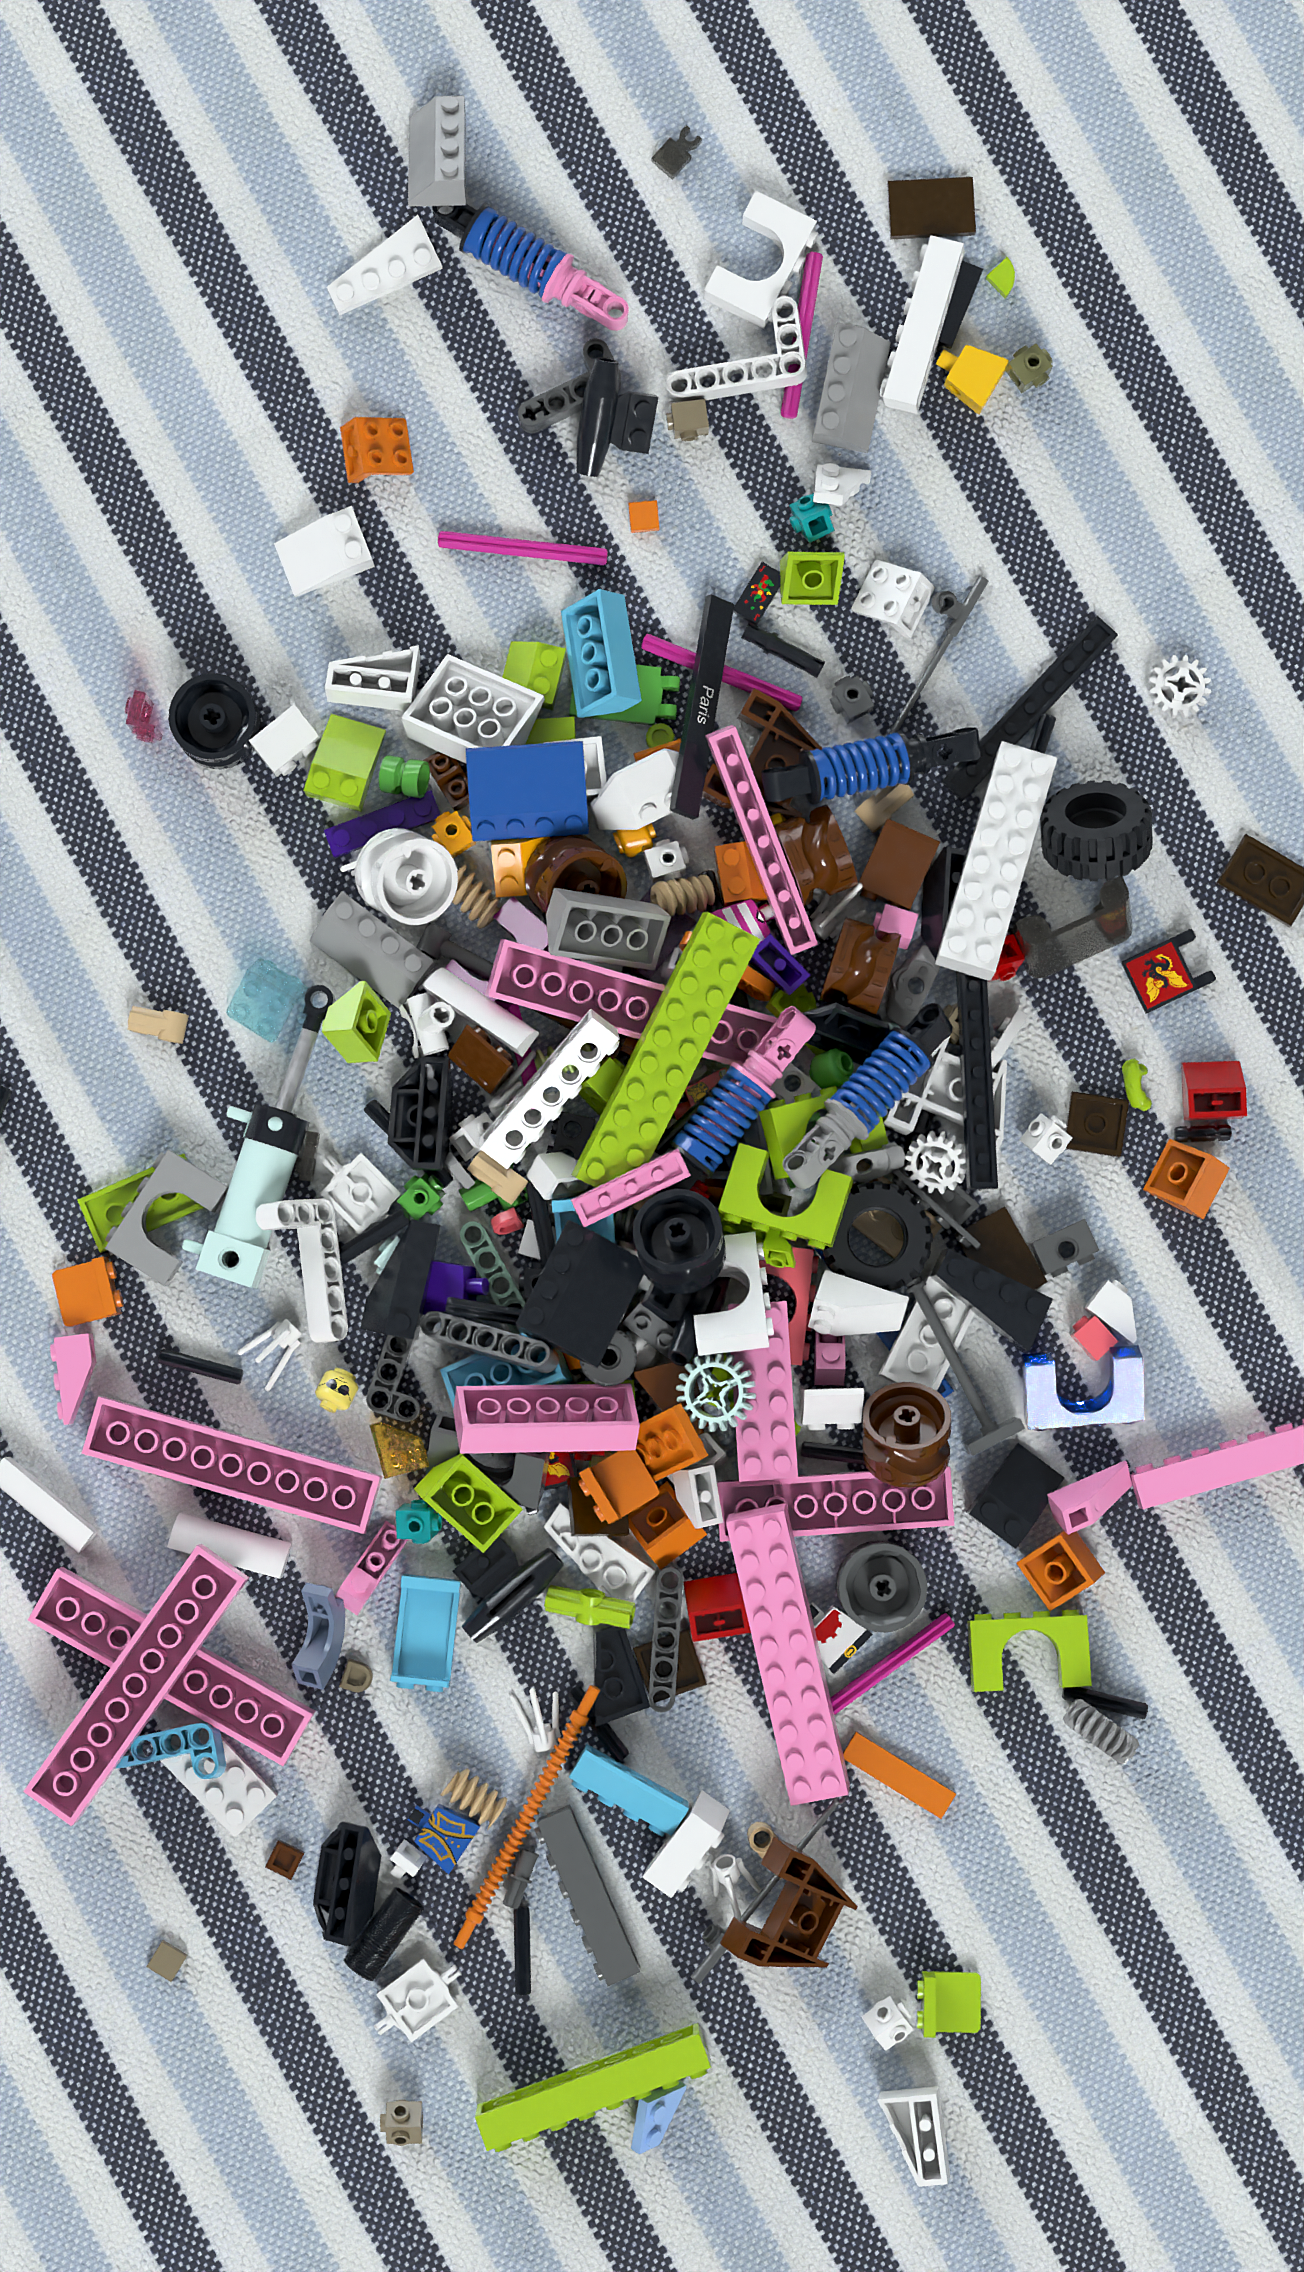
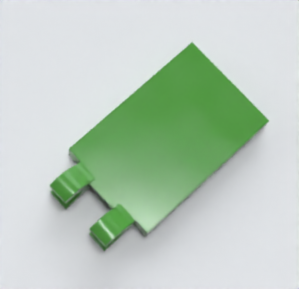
[569,665,680,726]

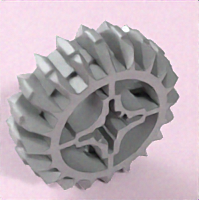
[1063,1699,1139,1764]

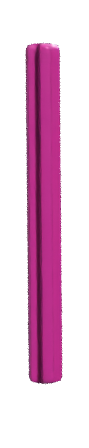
[781,251,823,419]
[438,531,608,565]
[641,634,803,711]
[830,1613,955,1715]

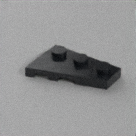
[593,1626,651,1726]

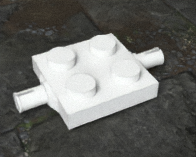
[320,1153,402,1234]
[374,1957,462,2042]

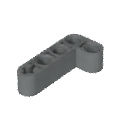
[518,338,621,433]
[366,1335,422,1422]

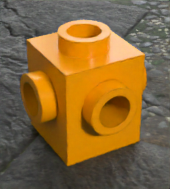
[431,811,476,858]

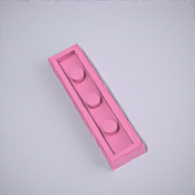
[571,1148,691,1227]

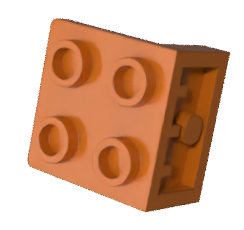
[340,417,414,483]

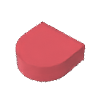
[491,1207,524,1235]

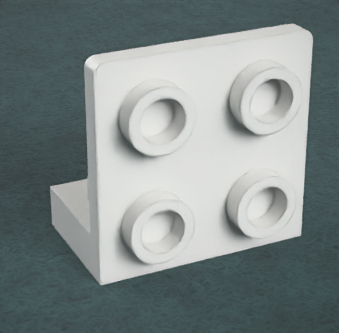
[851,560,935,638]

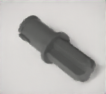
[503,1848,539,1909]

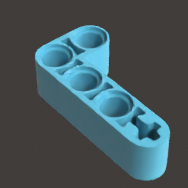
[116,1723,226,1779]

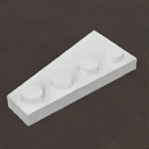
[327,215,442,316]
[544,1502,656,1602]

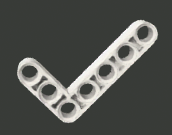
[666,296,807,403]
[256,1198,348,1343]

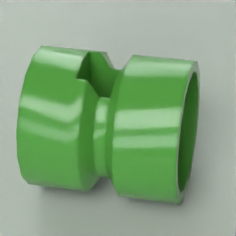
[379,755,430,798]

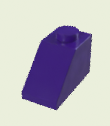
[749,934,811,996]

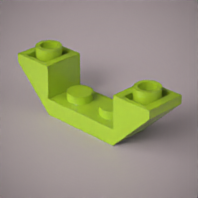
[718,1211,796,1268]

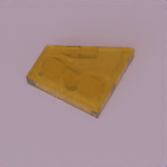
[369,1422,429,1479]

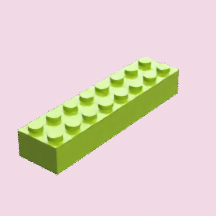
[475,2023,711,2152]

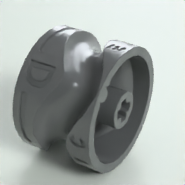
[836,1540,928,1633]

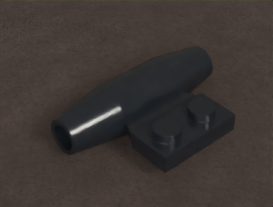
[576,357,659,477]
[641,1277,731,1366]
[452,1535,564,1643]

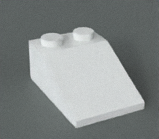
[274,506,375,597]
[808,1270,909,1336]
[800,1388,864,1430]

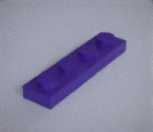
[324,790,441,858]

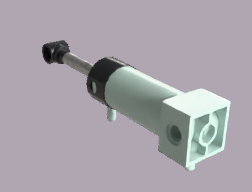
[182,985,336,1289]

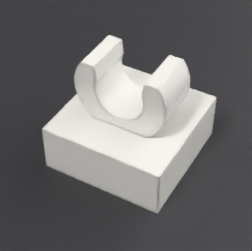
[390,1839,427,1880]

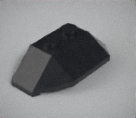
[920,847,968,960]
[803,1003,891,1065]
[387,1057,453,1170]
[313,1821,382,1946]

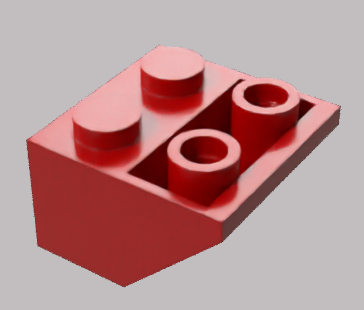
[1181,1061,1247,1121]
[683,1573,751,1642]

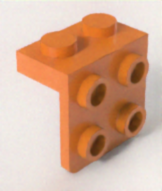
[52,1256,124,1327]
[578,1449,660,1524]

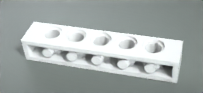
[479,1009,619,1169]

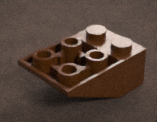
[448,1024,515,1096]

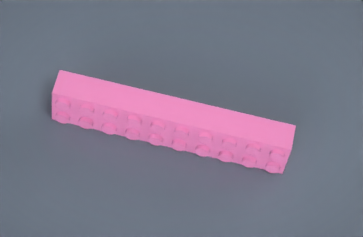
[485,939,778,1065]
[82,1396,383,1534]
[726,1503,850,1806]
[23,1544,249,1826]
[28,1567,316,1766]

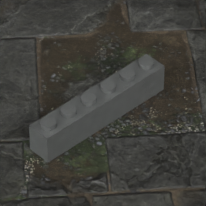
[534,1804,640,1986]

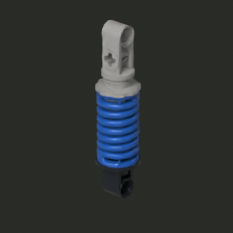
[782,1003,953,1189]

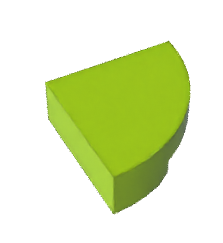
[986,257,1015,299]

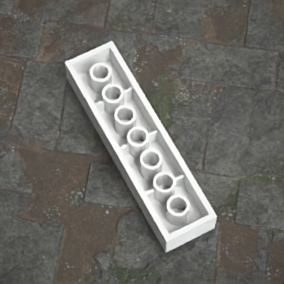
[935,741,1057,981]

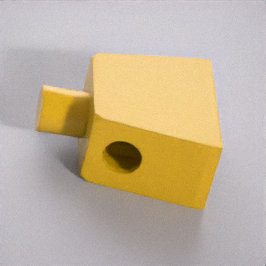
[936,345,1009,415]

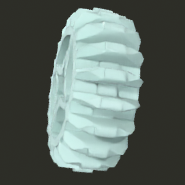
[676,1353,756,1432]

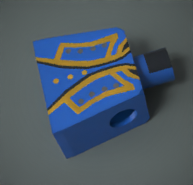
[407,1804,481,1874]

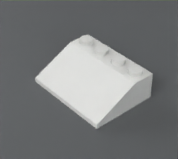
[401,654,545,764]

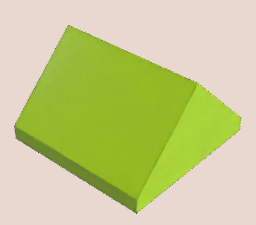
[780,552,845,605]

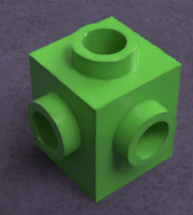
[397,1173,446,1221]

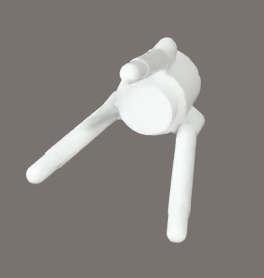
[810,883,866,940]
[488,1051,555,1117]
[237,1318,302,1391]
[510,1688,561,1752]
[710,1854,762,1920]

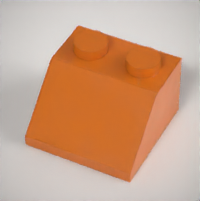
[714,841,768,907]
[1143,1139,1230,1219]
[628,1481,707,1570]
[1016,1530,1105,1611]

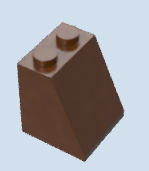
[859,818,940,911]
[634,1361,709,1435]

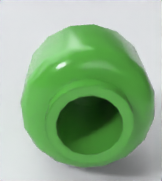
[809,1048,854,1089]

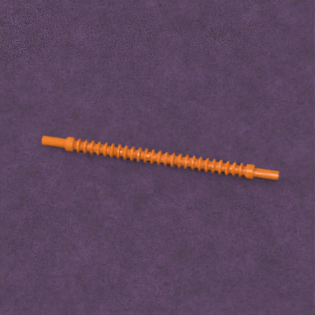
[453,1685,600,1949]

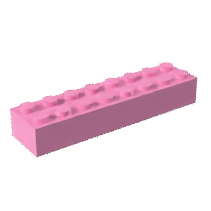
[717,1466,955,1542]

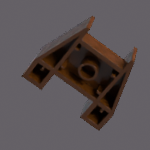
[702,688,823,819]
[720,1837,858,1968]

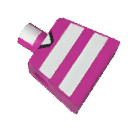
[711,899,774,946]

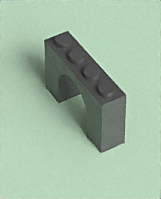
[425,1410,550,1510]

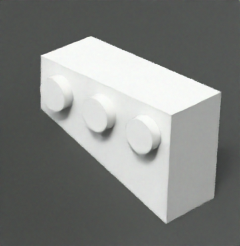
[325,645,421,711]
[643,1790,730,1898]
[877,2086,950,2187]

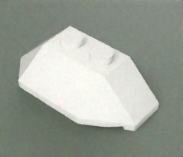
[590,748,679,830]

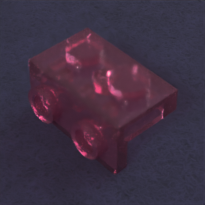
[125,690,163,743]

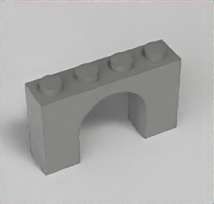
[105,1150,228,1286]

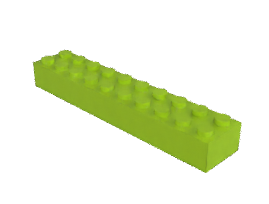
[571,912,760,1188]

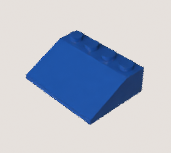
[466,741,589,842]

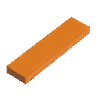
[843,1731,956,1819]

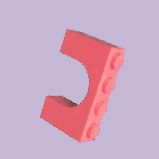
[759,1247,819,1366]

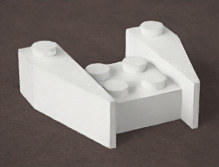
[882,1037,1007,1156]

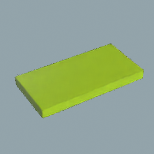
[77,1153,205,1253]

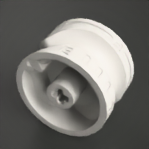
[355,828,458,925]

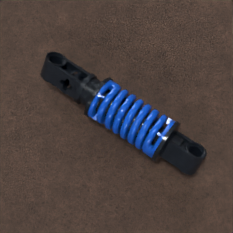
[761,727,981,805]

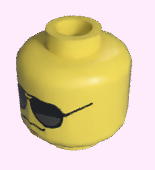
[315,1367,358,1413]

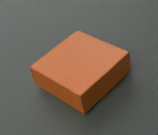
[628,500,659,533]

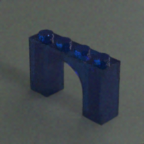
[1022,1345,1144,1431]

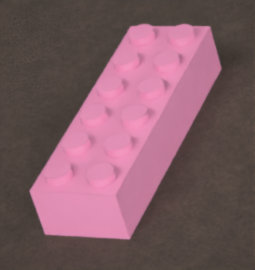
[728,1301,798,1482]
[453,1384,640,1454]

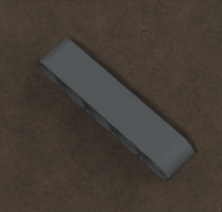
[420,1311,559,1373]
[648,1566,683,1713]

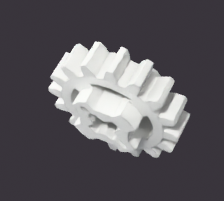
[1148,655,1211,718]
[905,1130,966,1194]

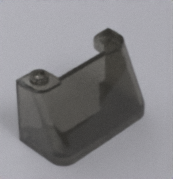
[1008,876,1133,979]

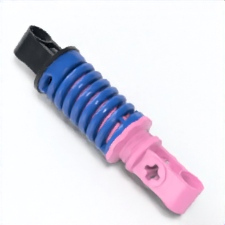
[432,203,629,331]
[655,1006,816,1194]

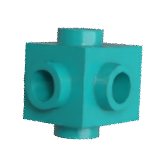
[789,493,835,543]
[396,1500,442,1544]

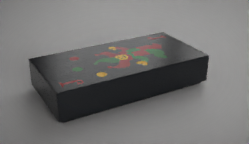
[733,562,781,626]

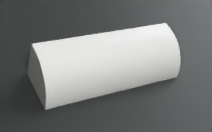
[423,968,539,1057]
[0,1457,99,1554]
[167,1512,292,1579]

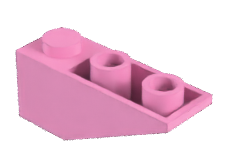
[814,1292,846,1385]
[50,1333,96,1425]
[1047,1461,1132,1535]
[335,1521,409,1616]

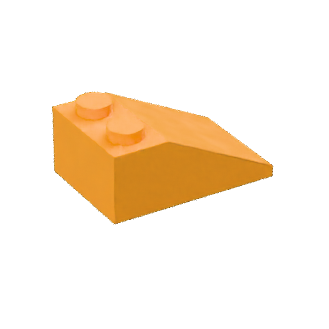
[491,837,550,897]

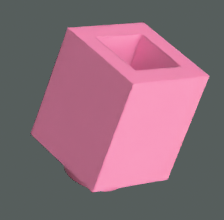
[873,904,919,950]

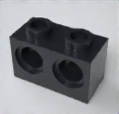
[546,1112,596,1160]

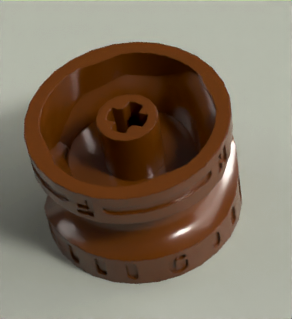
[773,804,858,906]
[524,835,627,914]
[819,917,901,1017]
[863,1382,951,1488]

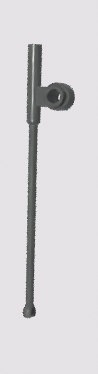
[889,576,989,734]
[690,1796,846,1984]

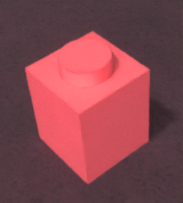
[1070,1315,1119,1361]

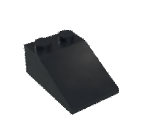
[966,1443,1065,1549]

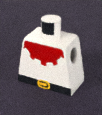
[809,1602,873,1674]

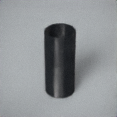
[343,1887,424,1981]

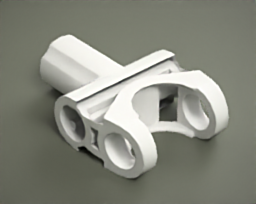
[399,992,455,1058]

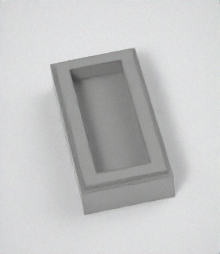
[444,1151,475,1189]

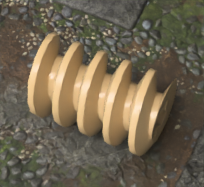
[452,865,501,929]
[650,874,715,916]
[440,1768,507,1830]

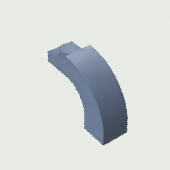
[292,1582,345,1690]

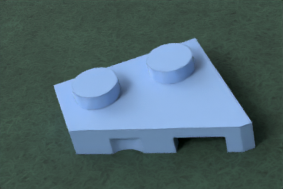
[631,2081,687,2154]

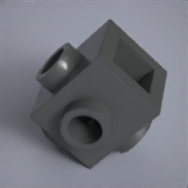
[830,676,875,724]

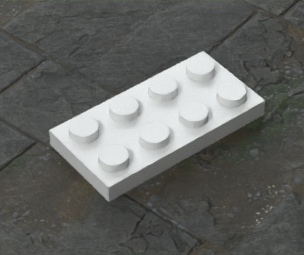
[878,1271,975,1391]
[160,1715,278,1837]

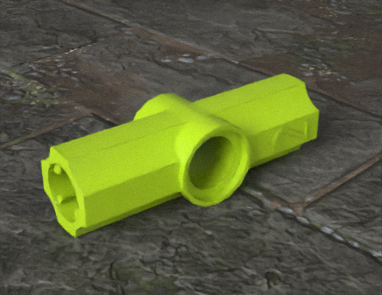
[544,1585,636,1629]

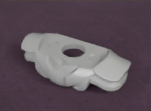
[886,946,940,1026]
[826,1143,905,1185]

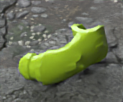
[1122,1058,1152,1111]

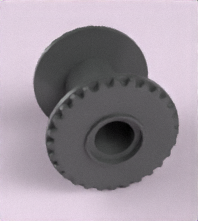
[578,1329,637,1386]

